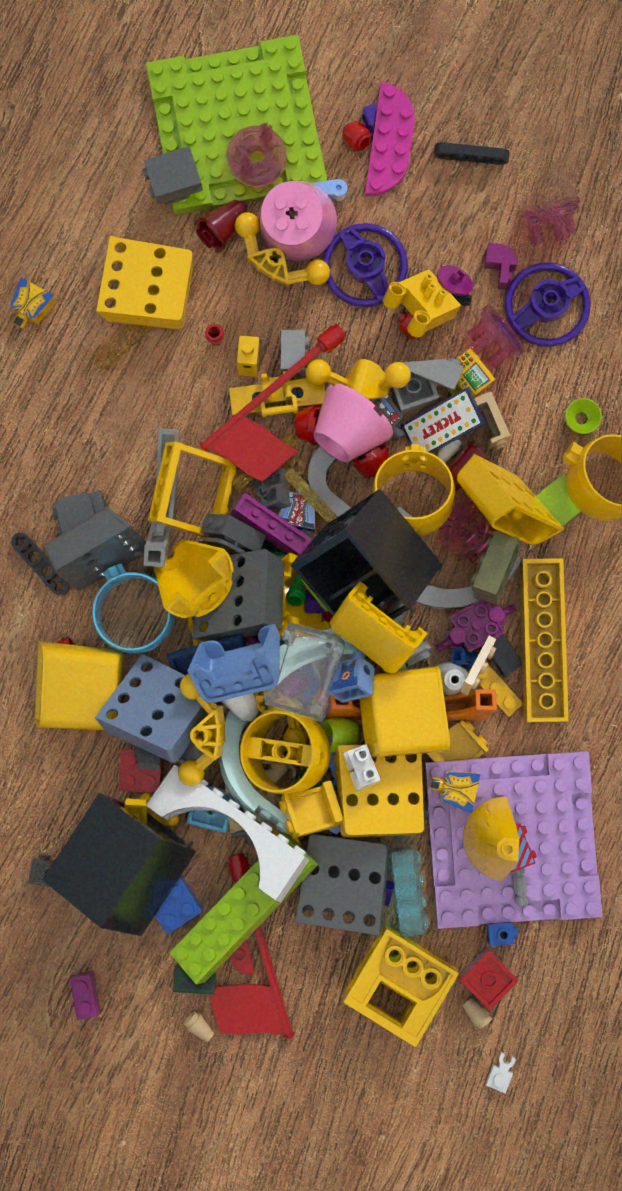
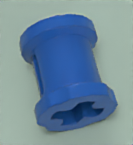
[451,647,478,668]

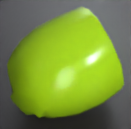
[321,717,360,753]

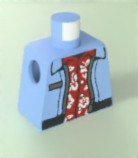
[279,483,315,531]

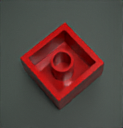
[118,749,164,792]

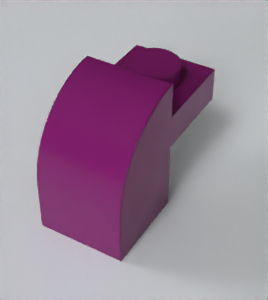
[484,243,518,289]

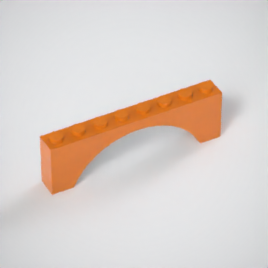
[324,689,497,721]

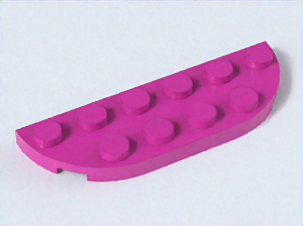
[365,82,415,196]

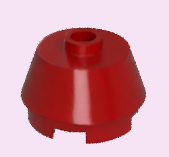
[295,405,321,445]
[352,443,390,478]

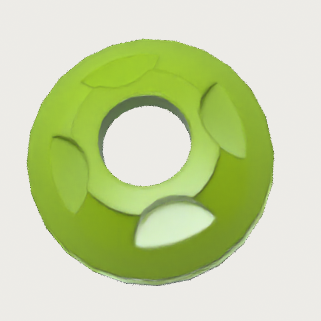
[565,398,602,435]

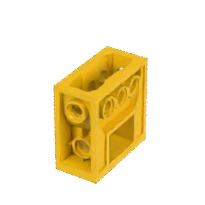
[343,923,459,1047]

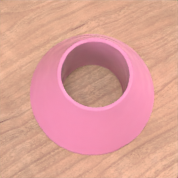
[314,383,393,462]

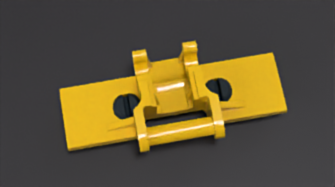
[229,371,325,418]

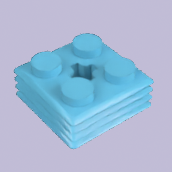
[187,785,235,833]

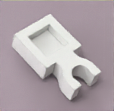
[485,1051,516,1094]

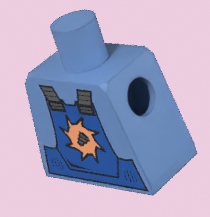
[328,651,374,703]

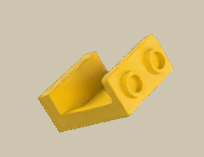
[426,720,489,762]
[279,781,343,839]

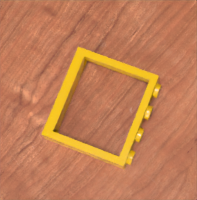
[148,441,236,537]

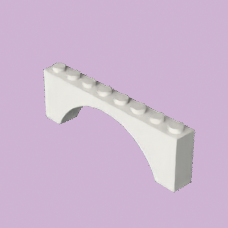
[147,765,309,903]

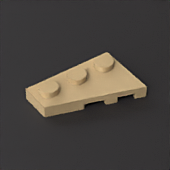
[460,636,497,695]

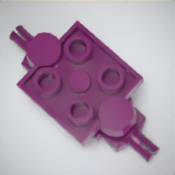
[435,600,517,653]

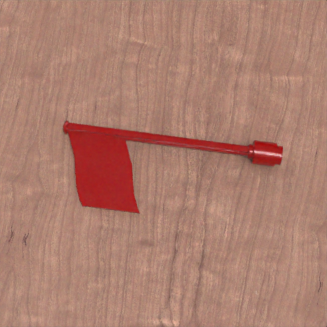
[200,324,346,482]
[209,852,295,1039]

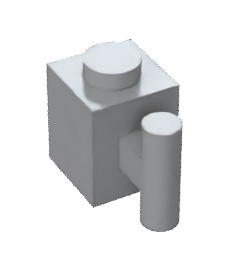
[406,640,432,667]

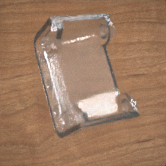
[264,622,345,722]

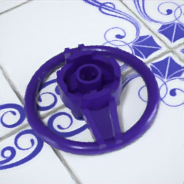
[323,223,408,307]
[504,262,591,347]

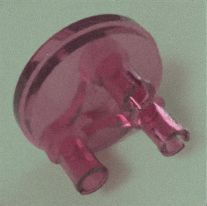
[520,196,580,244]
[467,304,524,369]

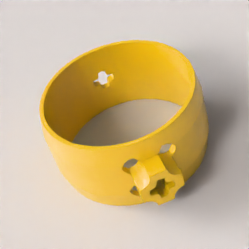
[562,434,622,521]
[373,444,455,537]

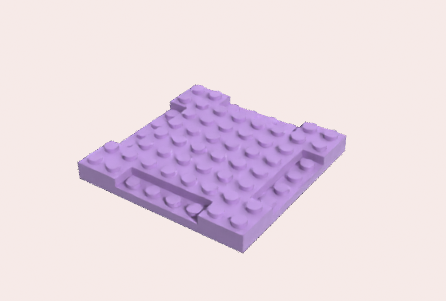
[424,751,603,929]

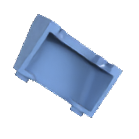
[187,624,280,703]

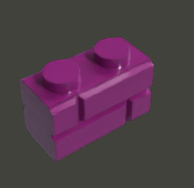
[69,970,101,1020]

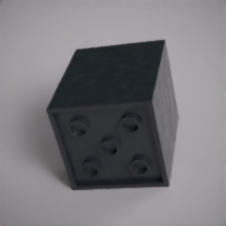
[291,489,443,620]
[42,793,197,936]

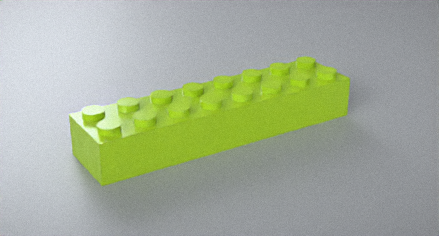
[170,834,318,984]

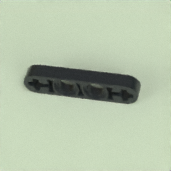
[433,142,510,165]
[11,533,70,596]

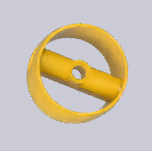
[240,710,331,794]

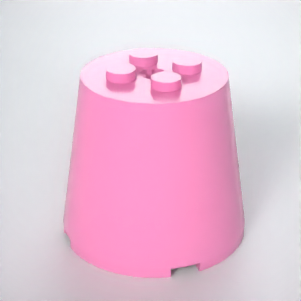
[259,181,337,262]

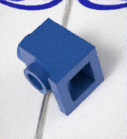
[486,922,518,947]

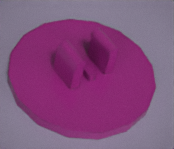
[437,265,473,296]

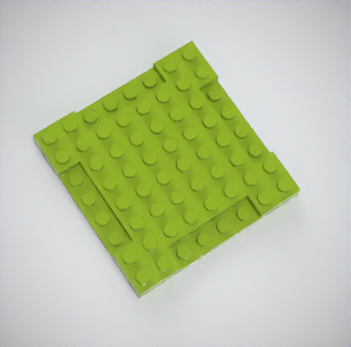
[146,35,327,216]

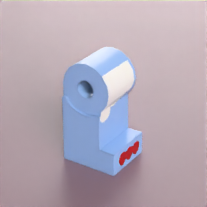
[312,179,347,202]

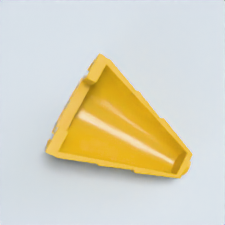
[463,797,519,881]

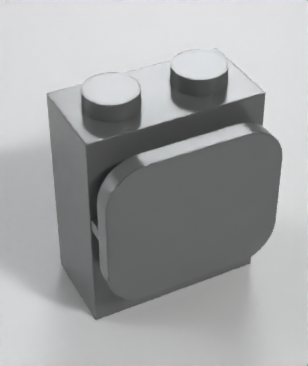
[142,146,203,205]
[52,490,106,536]
[200,514,266,555]

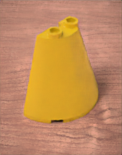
[154,539,234,618]

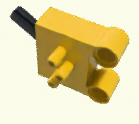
[383,269,471,337]

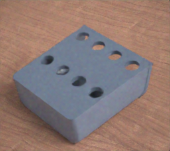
[95,653,209,763]

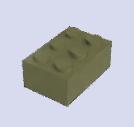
[471,531,519,606]

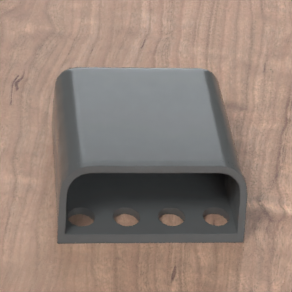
[44,507,146,591]
[192,549,284,642]
[295,834,390,936]

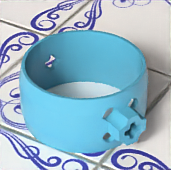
[92,564,176,654]

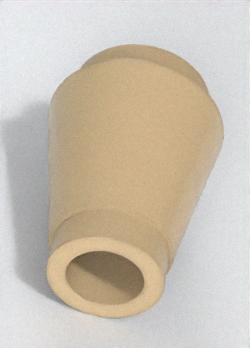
[462,998,492,1030]
[183,1011,214,1042]

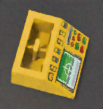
[447,348,495,398]

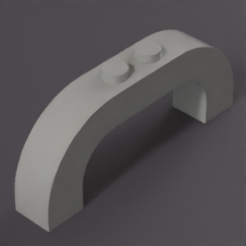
[308,446,413,520]

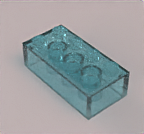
[390,846,429,937]

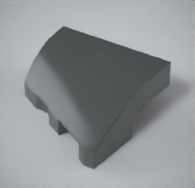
[249,468,290,510]

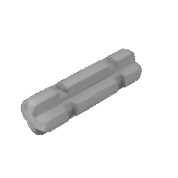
[512,868,528,906]

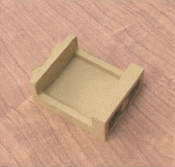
[474,391,510,452]

